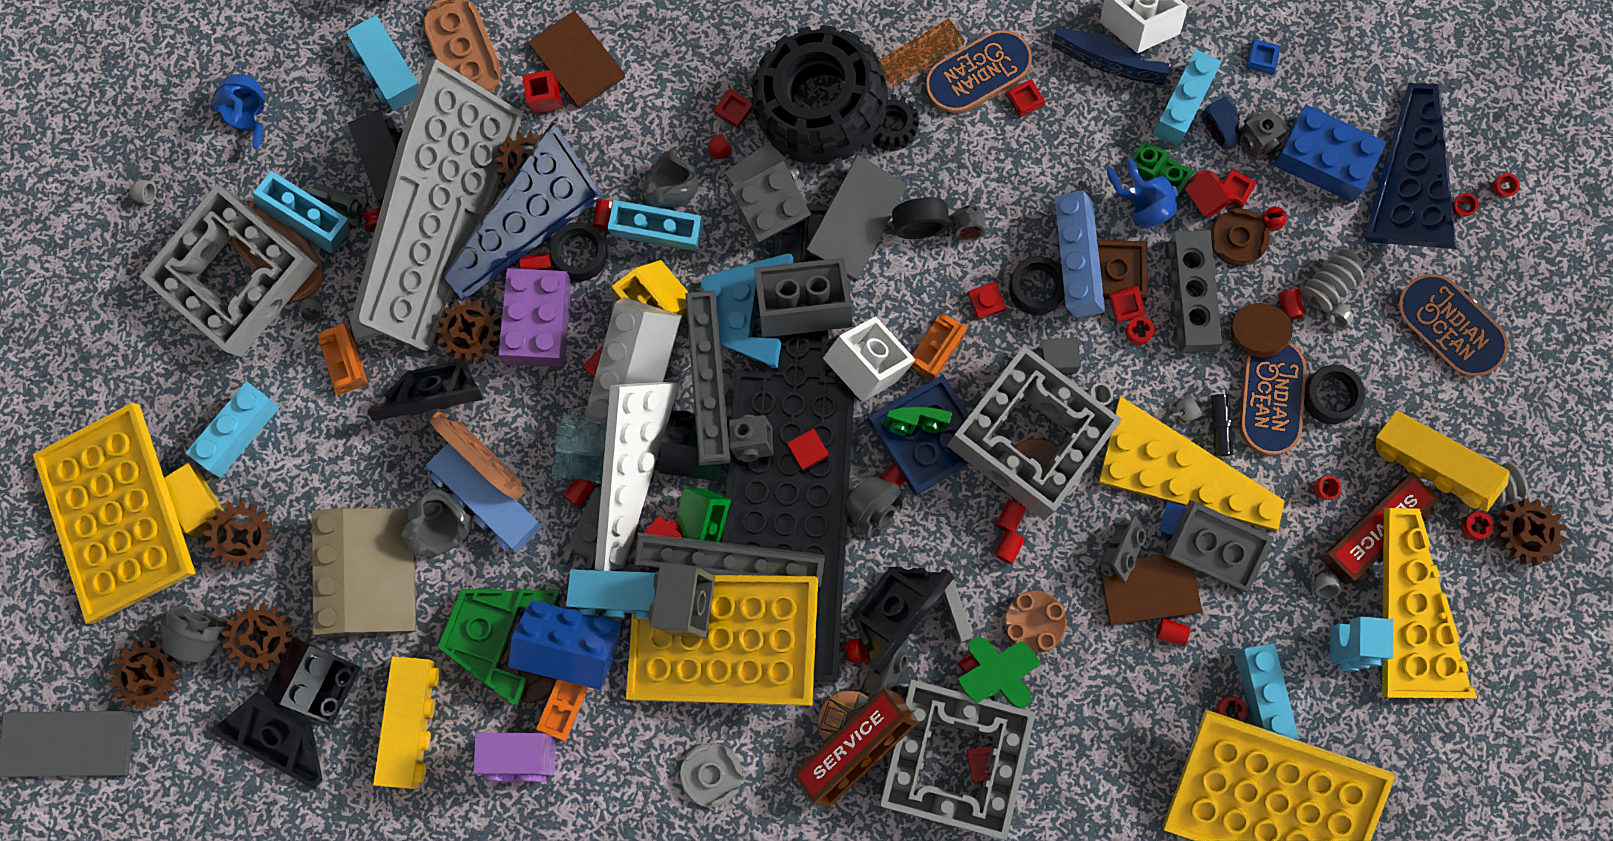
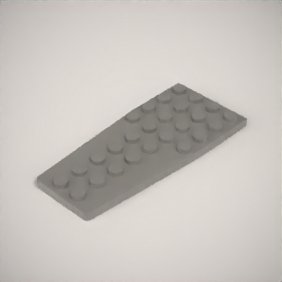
[352,59,523,351]

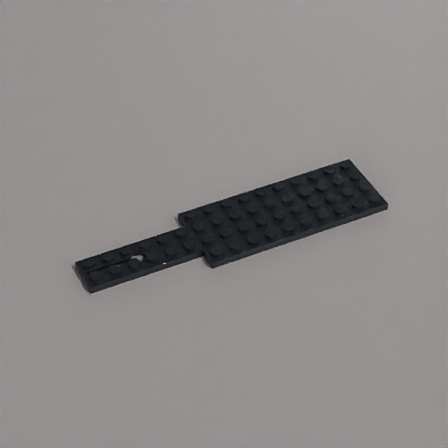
[722,204,855,683]

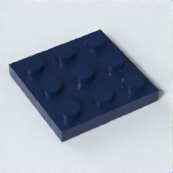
[866,375,970,496]

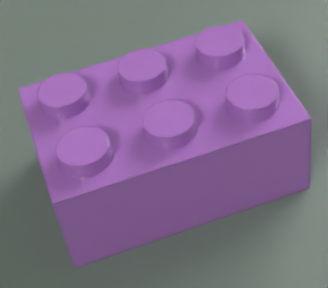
[499,268,571,367]
[474,733,556,782]

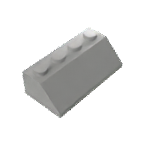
[584,297,682,425]

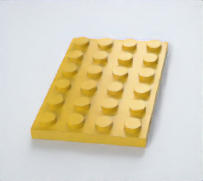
[33,403,196,624]
[626,575,818,706]
[1163,709,1396,841]

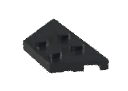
[367,360,483,421]
[852,567,955,672]
[211,692,323,790]

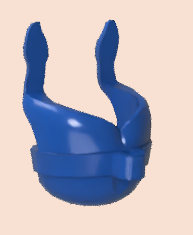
[210,74,265,150]
[1107,157,1179,228]

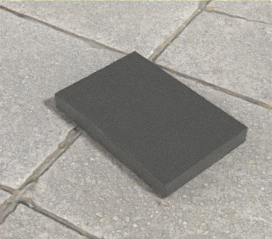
[1164,500,1274,593]

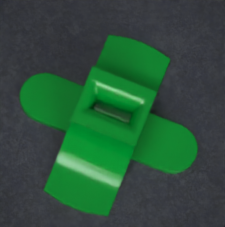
[958,637,1041,708]

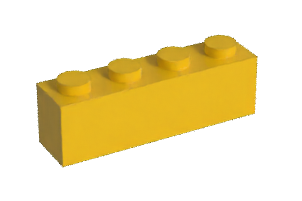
[1376,410,1510,512]
[373,656,439,789]

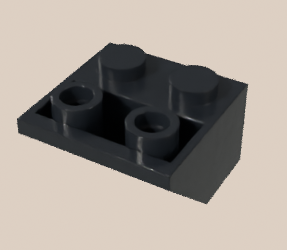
[659,410,731,482]
[264,637,361,725]

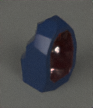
[1201,96,1241,149]

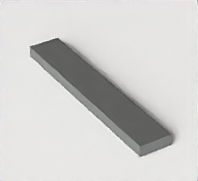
[685,291,730,466]
[634,532,825,588]

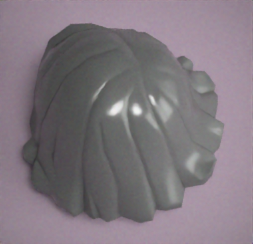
[642,148,698,209]
[401,489,472,556]

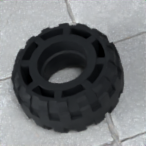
[751,25,888,165]

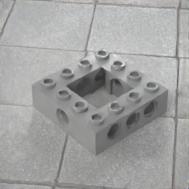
[139,184,318,357]
[946,345,1122,521]
[878,679,1036,840]

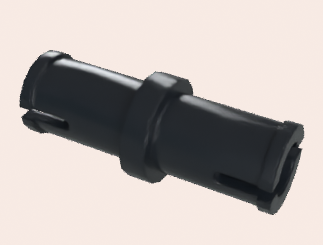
[1210,394,1235,456]

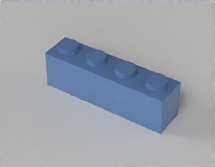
[1055,190,1105,318]
[426,443,543,553]

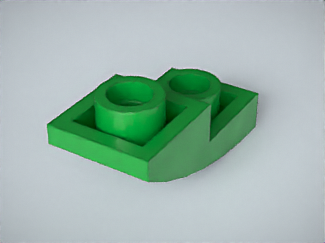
[1131,140,1195,199]
[882,407,953,435]

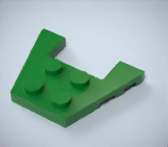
[438,589,560,707]

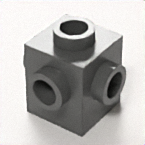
[1239,108,1287,158]
[728,415,773,462]

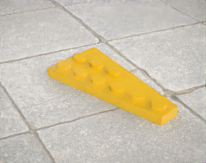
[1098,396,1285,532]
[1382,508,1477,698]

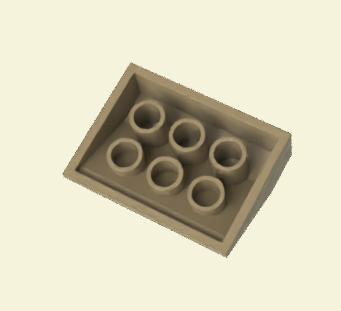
[312,508,417,639]

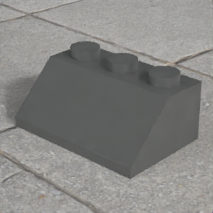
[754,258,852,338]

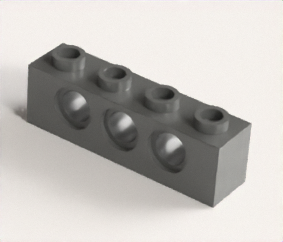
[1165,230,1222,353]

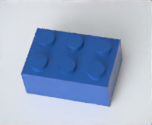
[1273,104,1387,203]
[508,600,622,690]

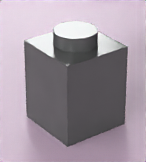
[1034,337,1081,375]

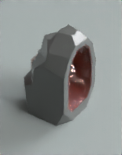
[952,203,986,240]

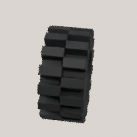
[873,94,919,151]

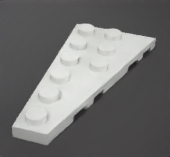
[595,381,680,571]

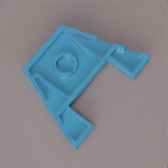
[700,254,794,368]

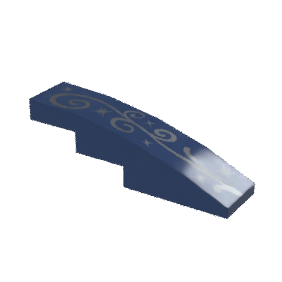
[1052,29,1169,85]

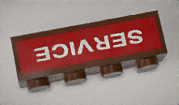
[1319,472,1440,585]
[794,688,920,808]

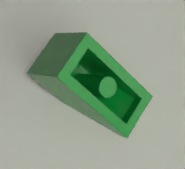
[677,488,731,542]

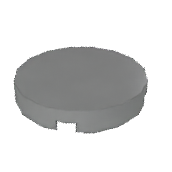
[680,743,743,807]

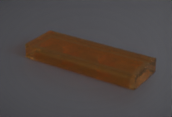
[879,18,965,87]

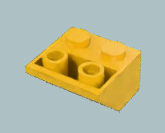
[611,260,689,318]

